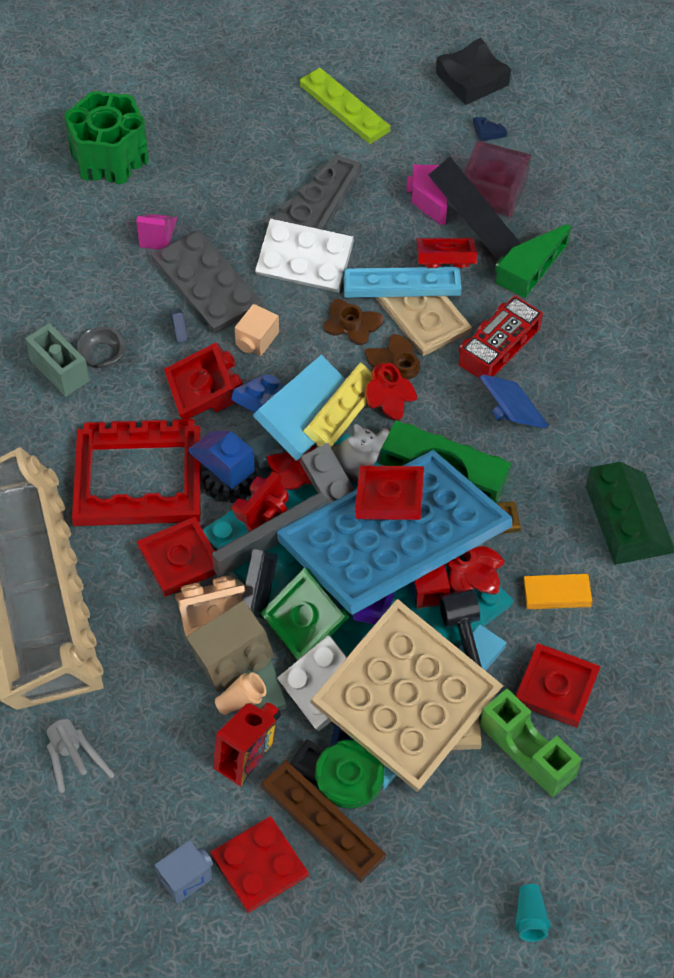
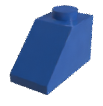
[189,431,255,489]

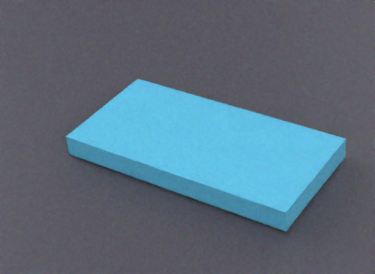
[253,355,345,461]

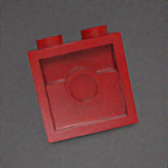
[164,342,243,419]

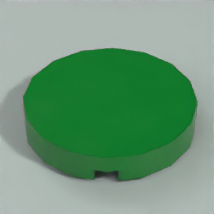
[315,740,385,809]

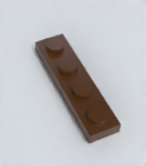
[261,760,386,883]

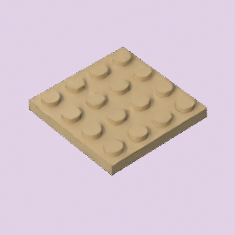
[310,599,503,792]

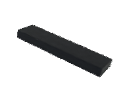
[428,157,521,261]

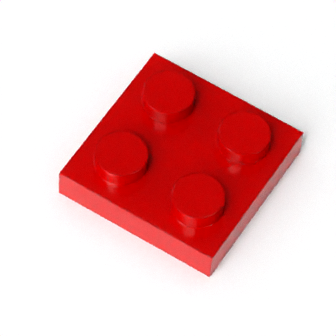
[416,237,477,268]
[355,466,424,520]
[137,516,216,597]
[516,643,601,728]
[210,816,309,914]

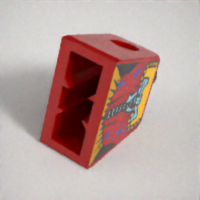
[213,702,281,787]

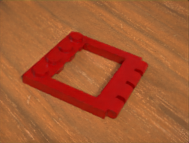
[72,419,201,526]

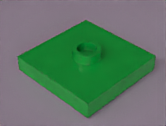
[260,568,349,660]

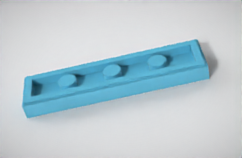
[344,267,462,298]

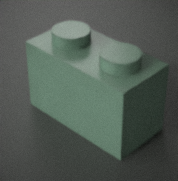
[25,323,90,397]

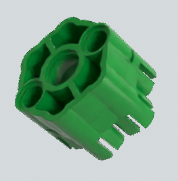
[64,91,149,185]

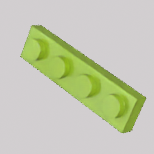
[300,67,391,144]

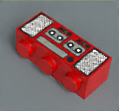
[458,295,543,379]

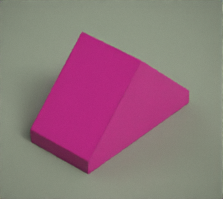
[136,213,177,250]

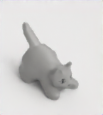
[316,424,389,483]

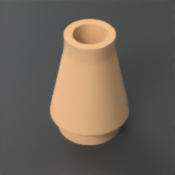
[215,672,267,715]

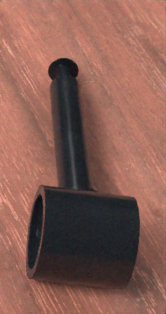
[439,589,482,714]

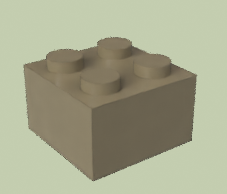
[186,600,274,692]

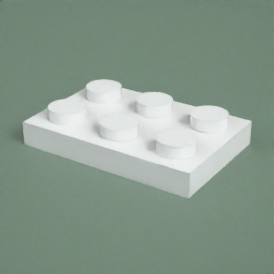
[255,219,354,293]

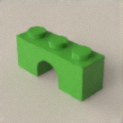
[480,689,582,798]

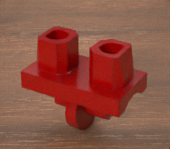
[232,472,289,532]

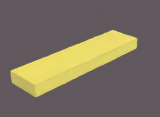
[303,362,372,447]

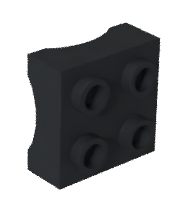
[436,38,511,105]

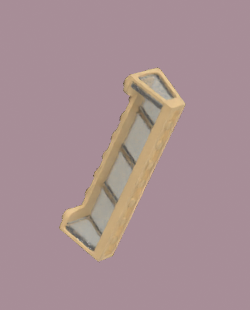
[0,447,104,710]

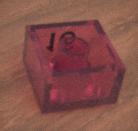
[464,141,531,217]

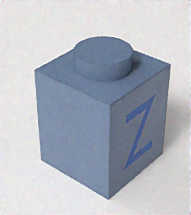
[154,840,213,904]

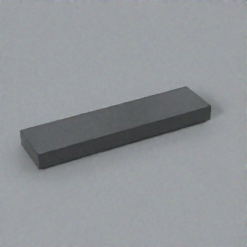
[212,492,328,578]

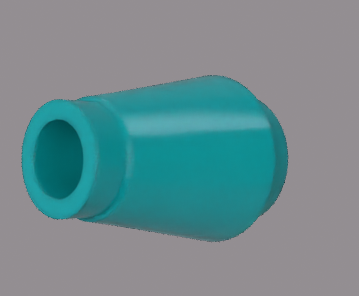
[515,884,551,942]

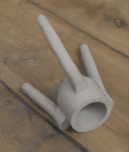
[46,719,114,793]

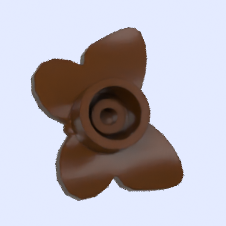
[324,298,384,345]

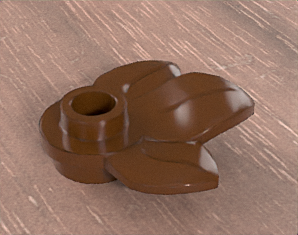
[365,334,420,380]

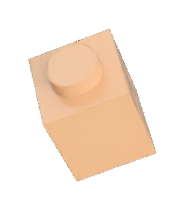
[235,304,279,356]

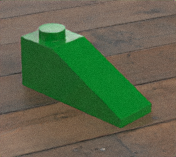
[494,224,571,298]

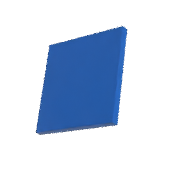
[480,374,549,428]

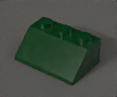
[586,462,674,565]

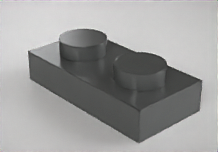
[298,442,355,504]

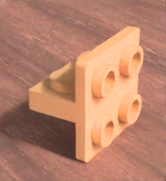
[175,575,245,636]

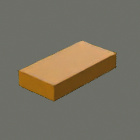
[523,574,592,609]

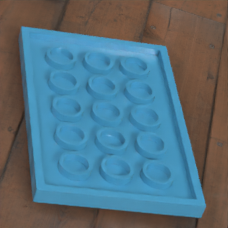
[276,450,512,615]

